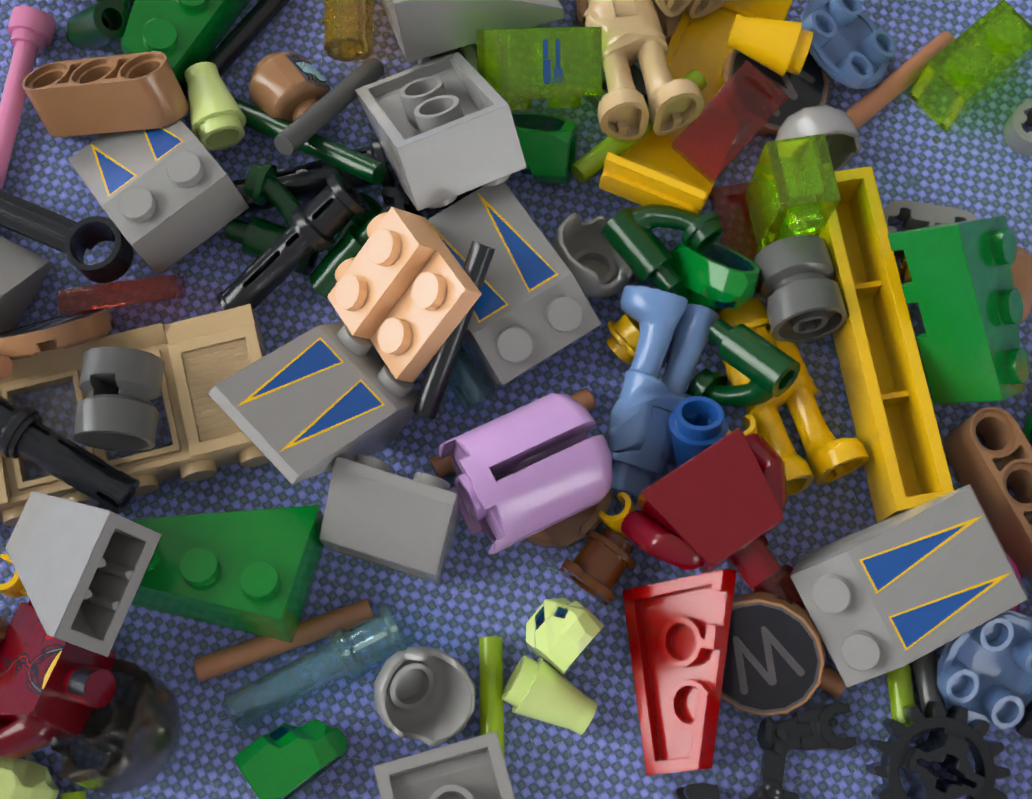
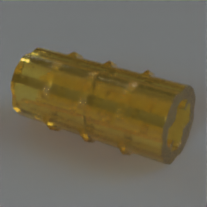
[322,0,375,62]

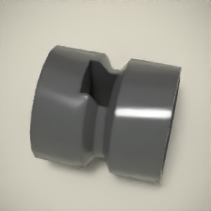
[754,234,848,343]
[73,346,164,452]

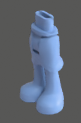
[608,285,720,498]

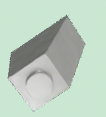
[5,491,162,657]

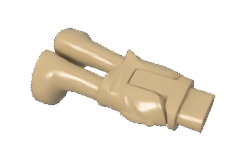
[584,0,704,140]

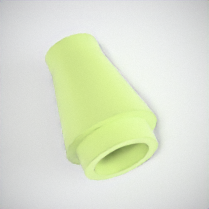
[184,62,246,150]
[501,655,598,735]

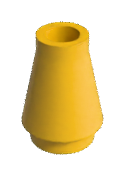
[726,14,814,77]

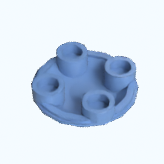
[801,0,897,89]
[937,610,1032,729]

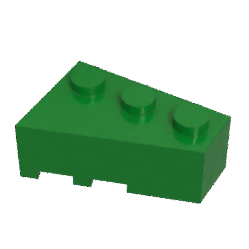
[121,0,251,87]
[887,216,1030,404]
[130,505,324,643]

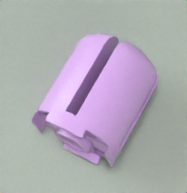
[439,393,613,555]

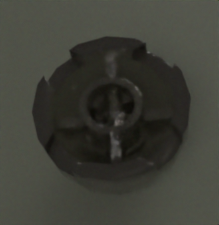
[51,659,182,795]

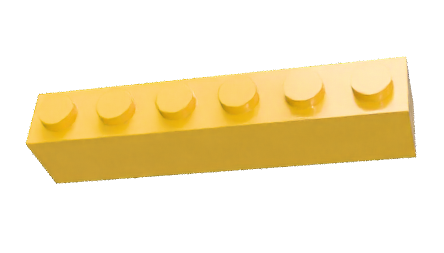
[801,166,954,523]

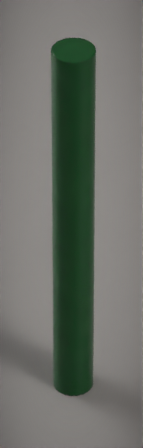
[233,97,386,185]

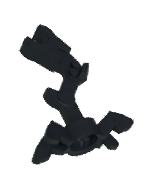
[674,702,856,799]

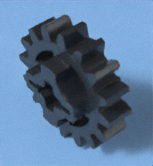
[866,701,1010,799]

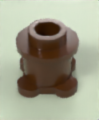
[559,527,636,606]

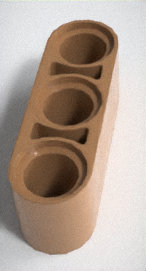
[22,51,190,137]
[944,406,1032,578]

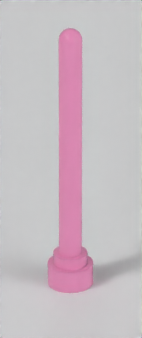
[0,6,57,190]

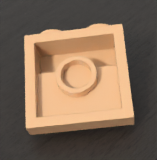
[327,207,482,383]

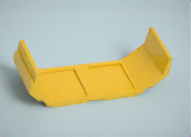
[599,0,793,215]

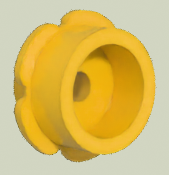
[606,314,640,365]

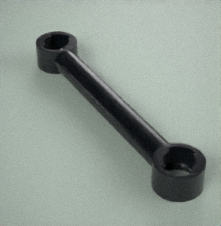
[0,190,134,283]

